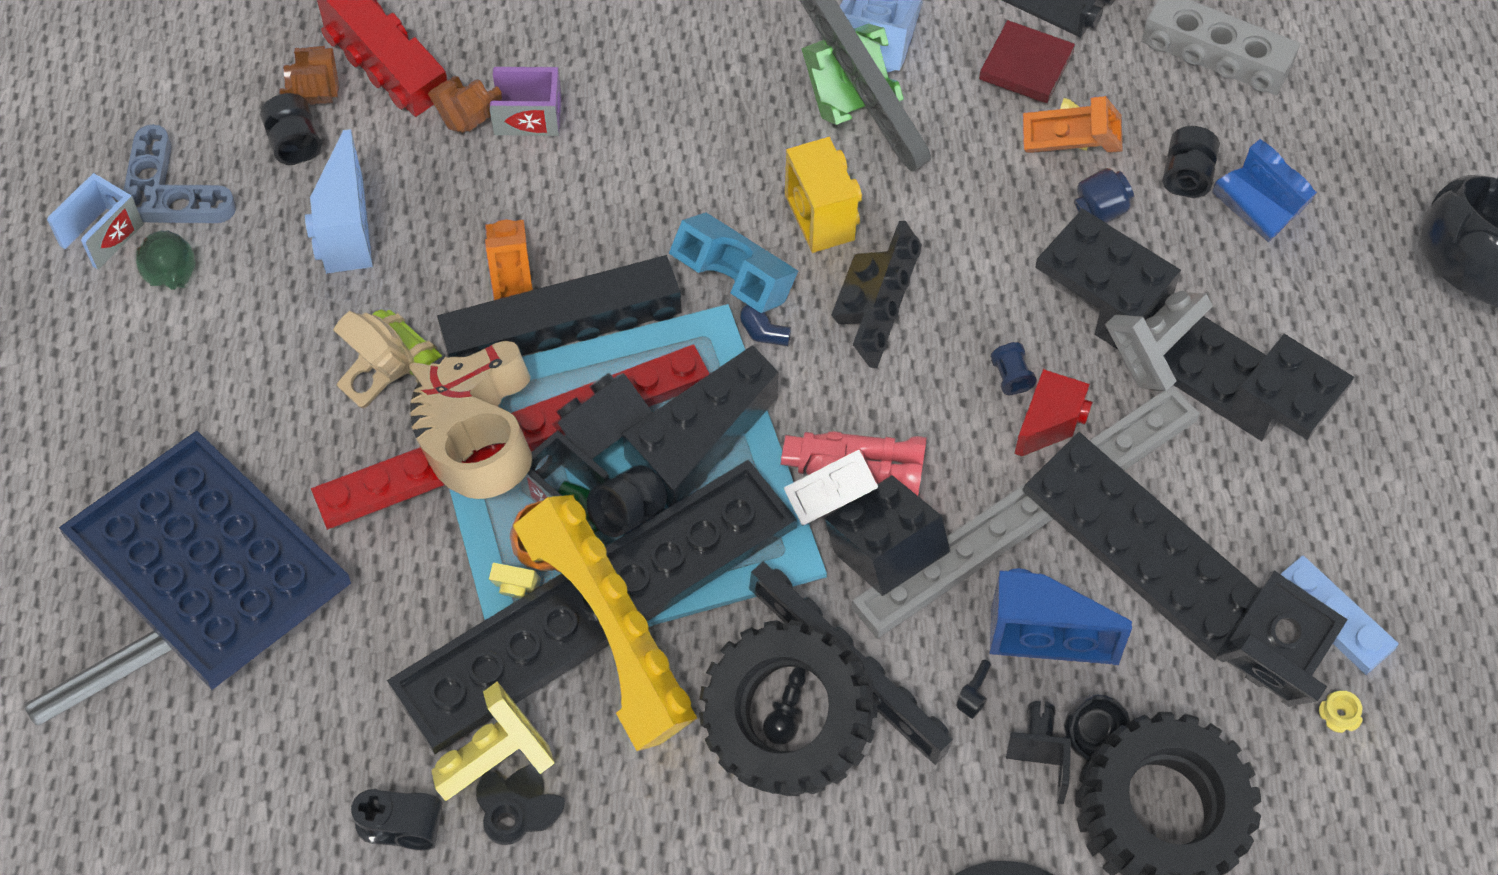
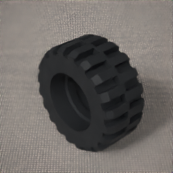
[699,620,877,796]
[1075,712,1262,875]

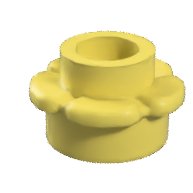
[1319,691,1362,733]

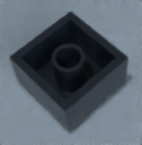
[824,475,950,596]

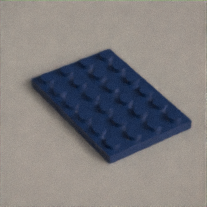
[59,430,351,690]

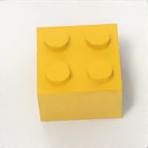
[785,136,862,253]

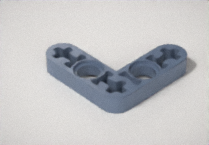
[123,124,236,223]

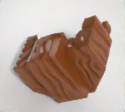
[279,46,339,105]
[428,76,502,133]

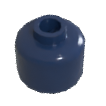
[1074,168,1134,223]

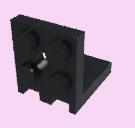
[1215,570,1348,707]

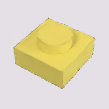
[489,563,541,599]

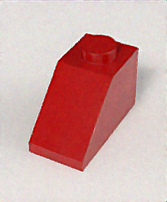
[1014,369,1093,456]

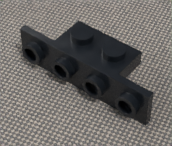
[831,221,922,368]

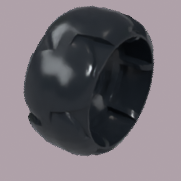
[1419,175,1498,307]

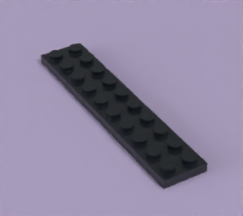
[387,459,797,755]

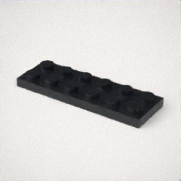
[1022,432,1260,660]

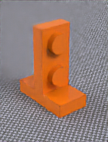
[1023,96,1123,153]
[485,219,533,300]

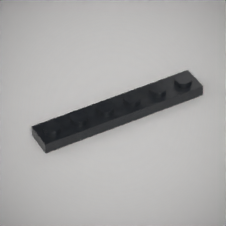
[749,561,953,765]

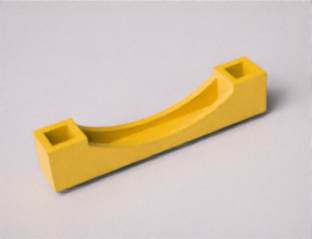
[513,495,698,751]

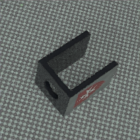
[521,430,610,503]

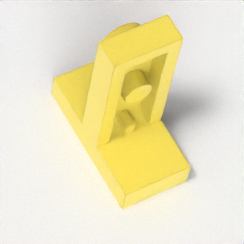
[431,681,555,801]

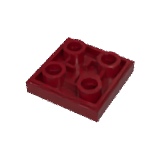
[979,20,1075,104]

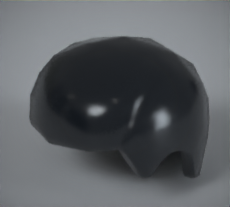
[1064,695,1130,761]

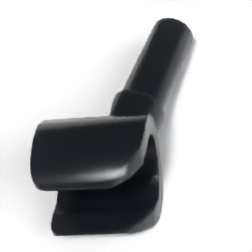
[956,660,991,719]

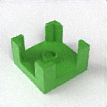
[801,23,904,125]

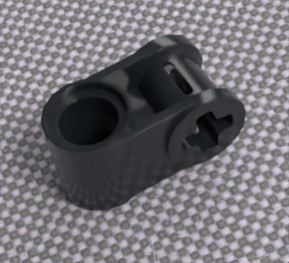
[351,789,443,851]

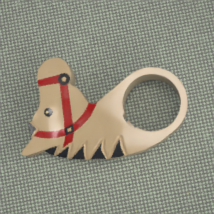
[409,341,532,499]

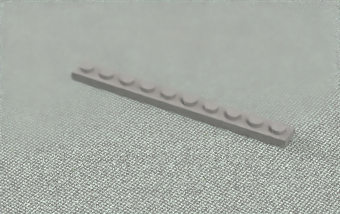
[851,385,1199,639]

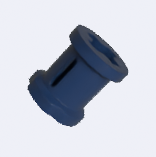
[990,342,1037,396]

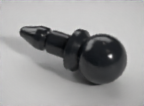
[763,667,806,745]

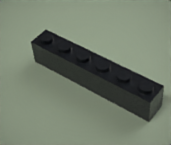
[437,255,682,358]

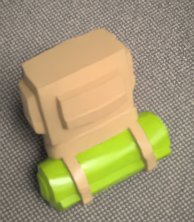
[333,309,442,408]

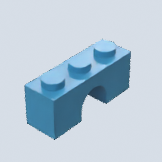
[668,212,798,313]

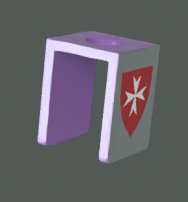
[489,67,562,136]

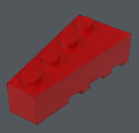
[317,0,447,117]

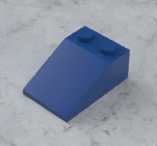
[989,568,1132,665]

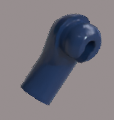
[740,305,791,347]

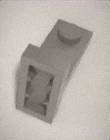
[1105,291,1213,391]

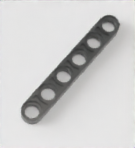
[799,0,931,171]

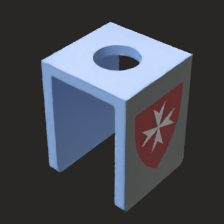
[47,173,144,270]

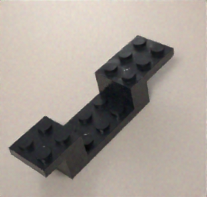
[1035,209,1355,442]

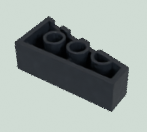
[622,345,779,507]

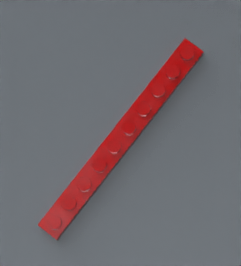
[311,344,709,530]

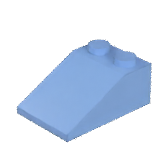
[840,0,923,72]
[305,129,373,274]

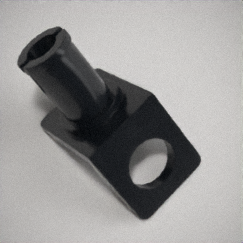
[1006,701,1071,804]

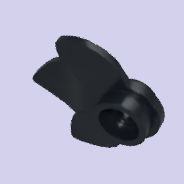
[476,764,565,845]

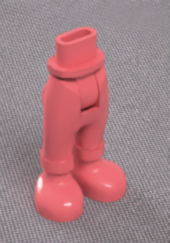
[781,431,927,496]

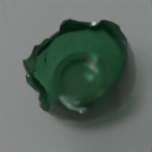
[136,230,196,290]

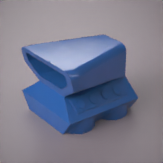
[1212,139,1317,242]

